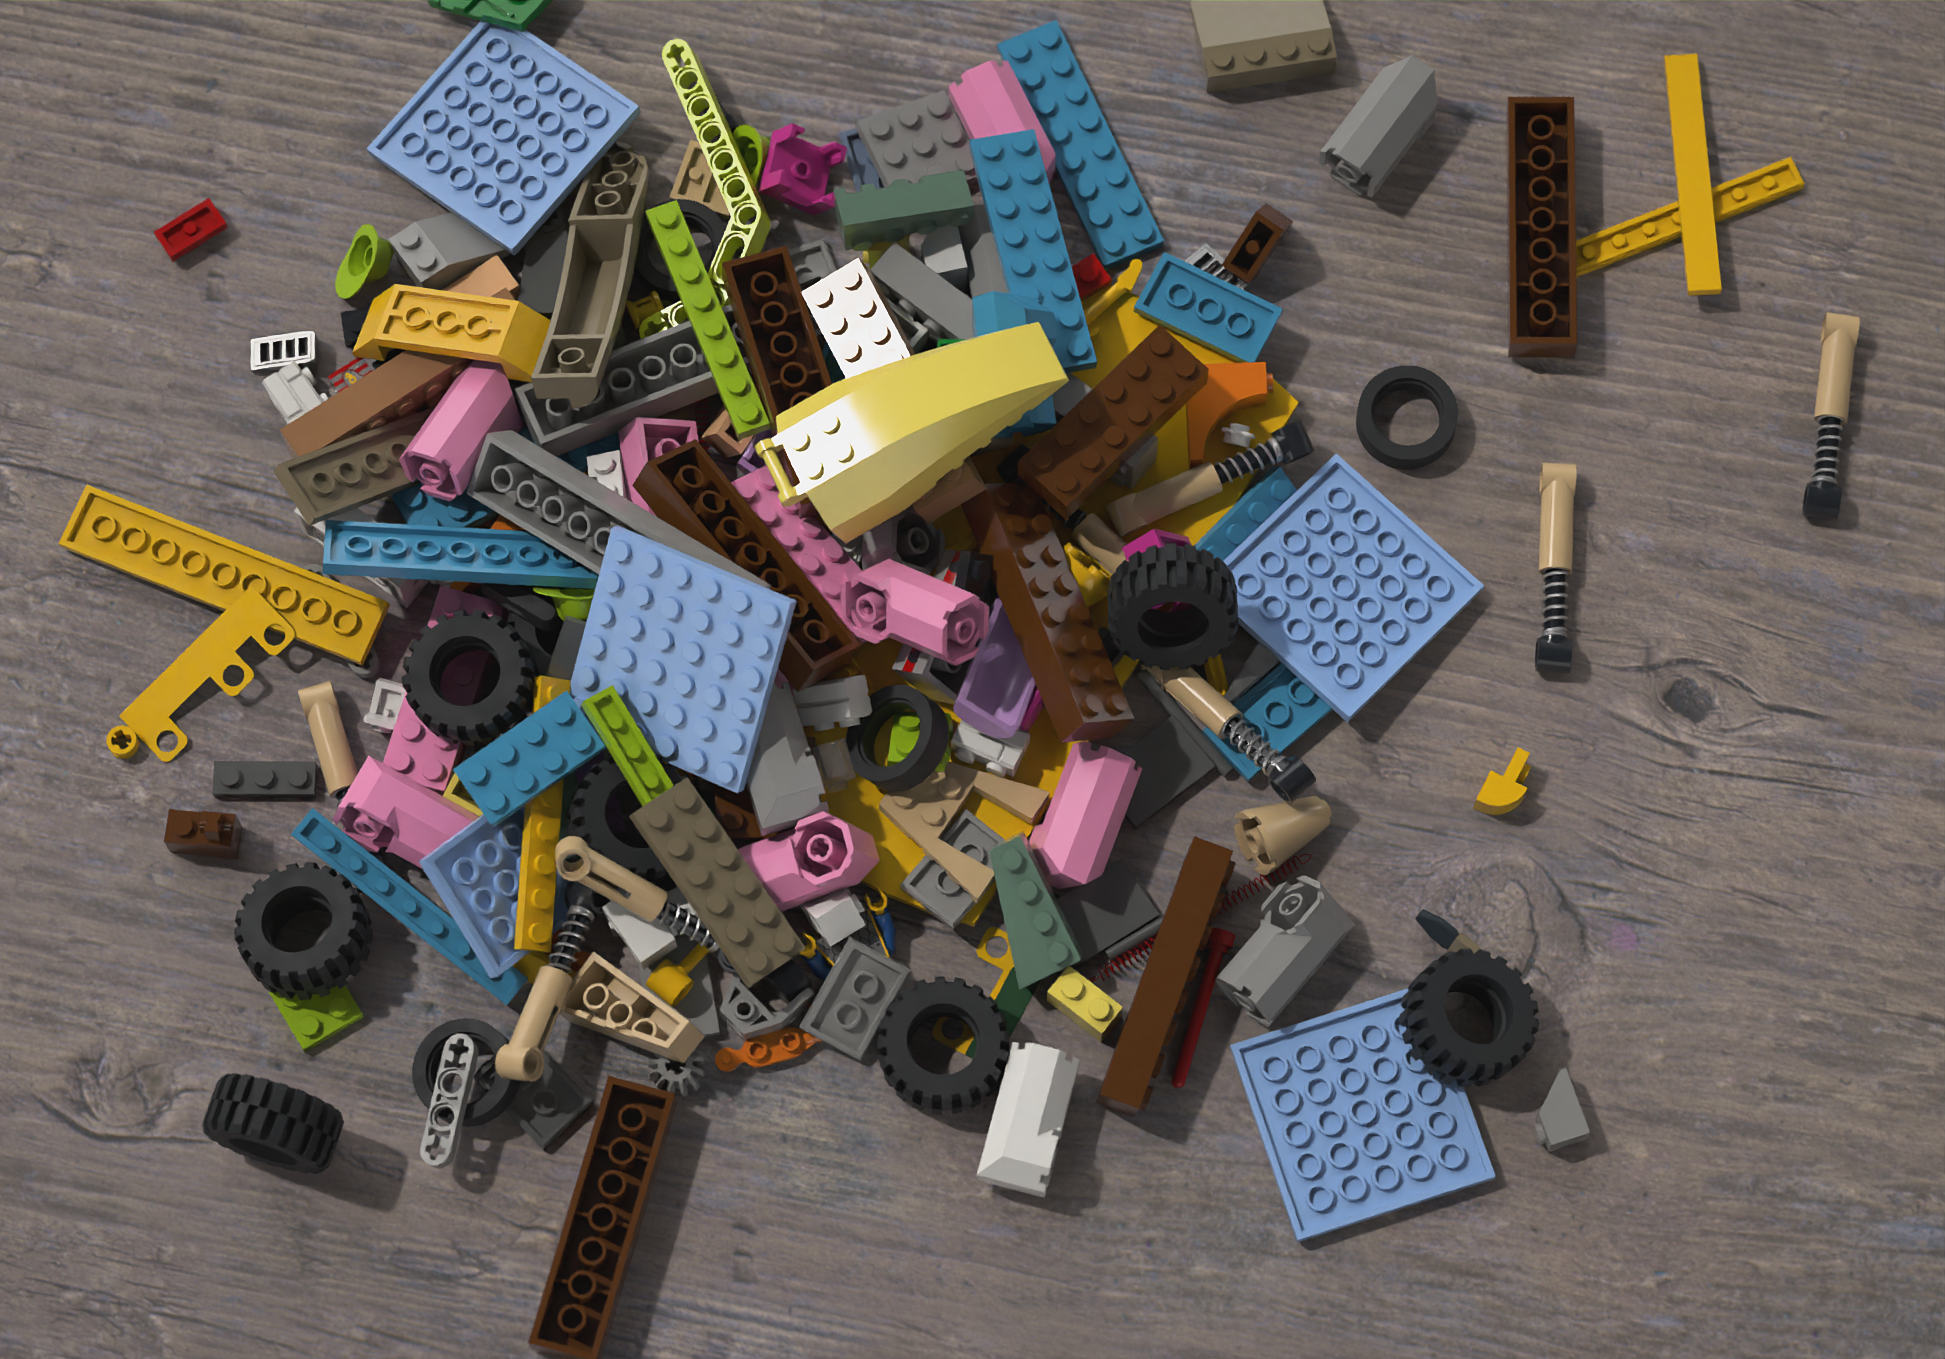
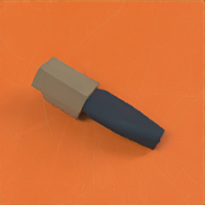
[1415,909,1481,954]

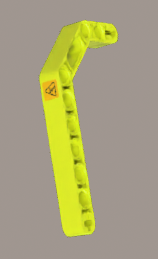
[639,39,771,339]

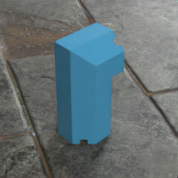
[972,291,1057,438]

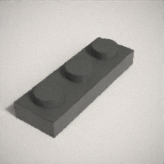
[212,761,317,798]

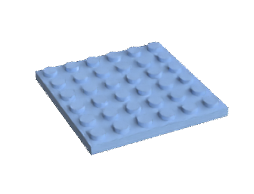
[367,21,641,256]
[1223,453,1484,722]
[570,526,797,793]
[1230,988,1496,1242]

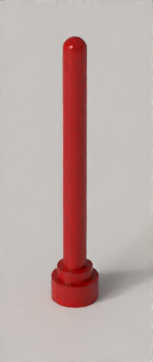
[1172,927,1236,1088]

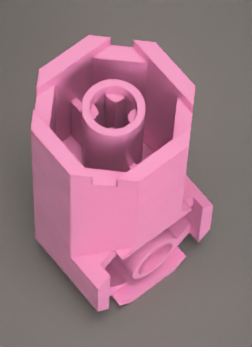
[949,61,1056,185]
[399,359,523,501]
[841,559,989,666]
[1029,741,1142,889]
[333,756,479,869]
[737,811,880,912]

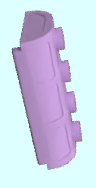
[953,593,1036,738]

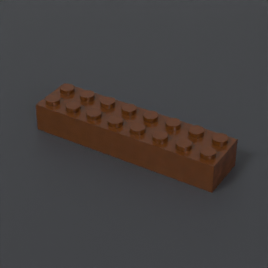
[1506,97,1577,358]
[722,245,832,519]
[632,439,861,692]
[961,482,1135,743]
[1095,836,1236,1117]
[528,1076,678,1359]

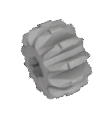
[647,1047,706,1097]

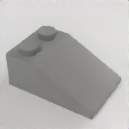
[388,212,510,290]

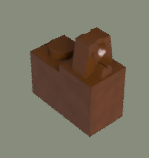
[1222,203,1293,284]
[164,809,242,859]

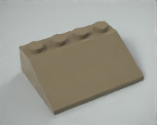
[1189,0,1337,93]

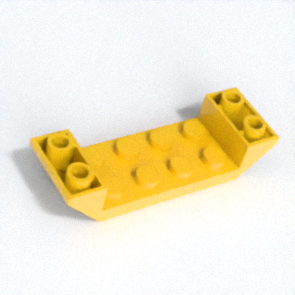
[352,284,551,382]

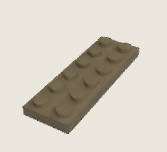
[273,407,435,526]
[629,778,805,988]

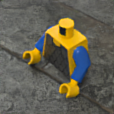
[799,889,896,981]

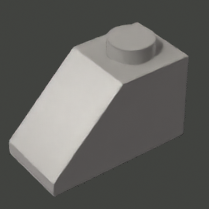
[1533,1068,1590,1152]

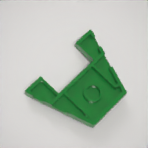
[428,0,553,32]

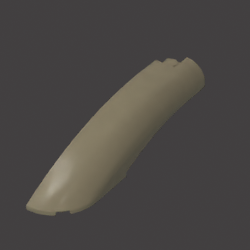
[531,141,649,409]

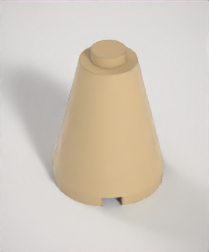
[1234,796,1332,875]

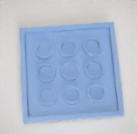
[418,806,569,978]

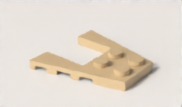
[879,762,1050,904]

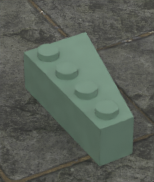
[833,170,974,251]
[989,832,1084,990]

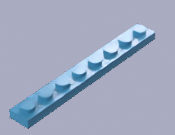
[291,808,528,1006]

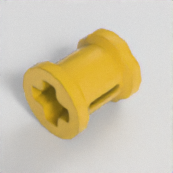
[625,290,664,329]

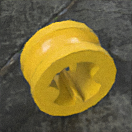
[106,725,139,759]

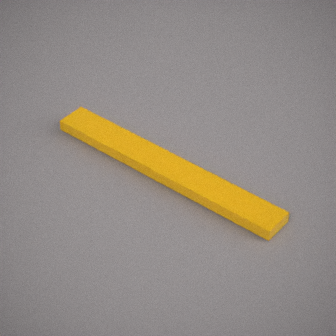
[1664,54,1722,296]
[1576,157,1805,277]

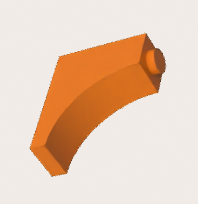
[1186,362,1273,469]

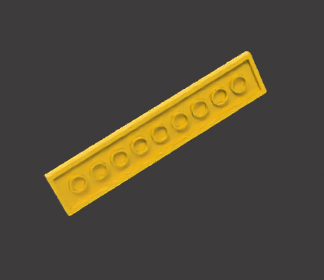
[58,484,390,666]

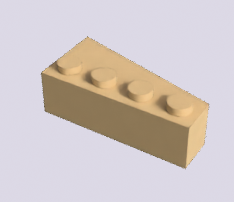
[559,952,705,1063]

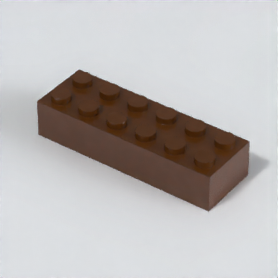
[1017,325,1209,520]

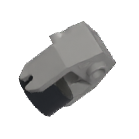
[720,959,815,1042]

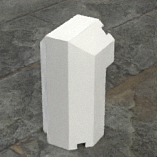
[977,1042,1080,1198]

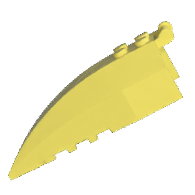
[755,322,1069,543]

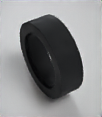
[634,199,726,302]
[1356,365,1458,470]
[846,685,949,792]
[412,1018,520,1127]

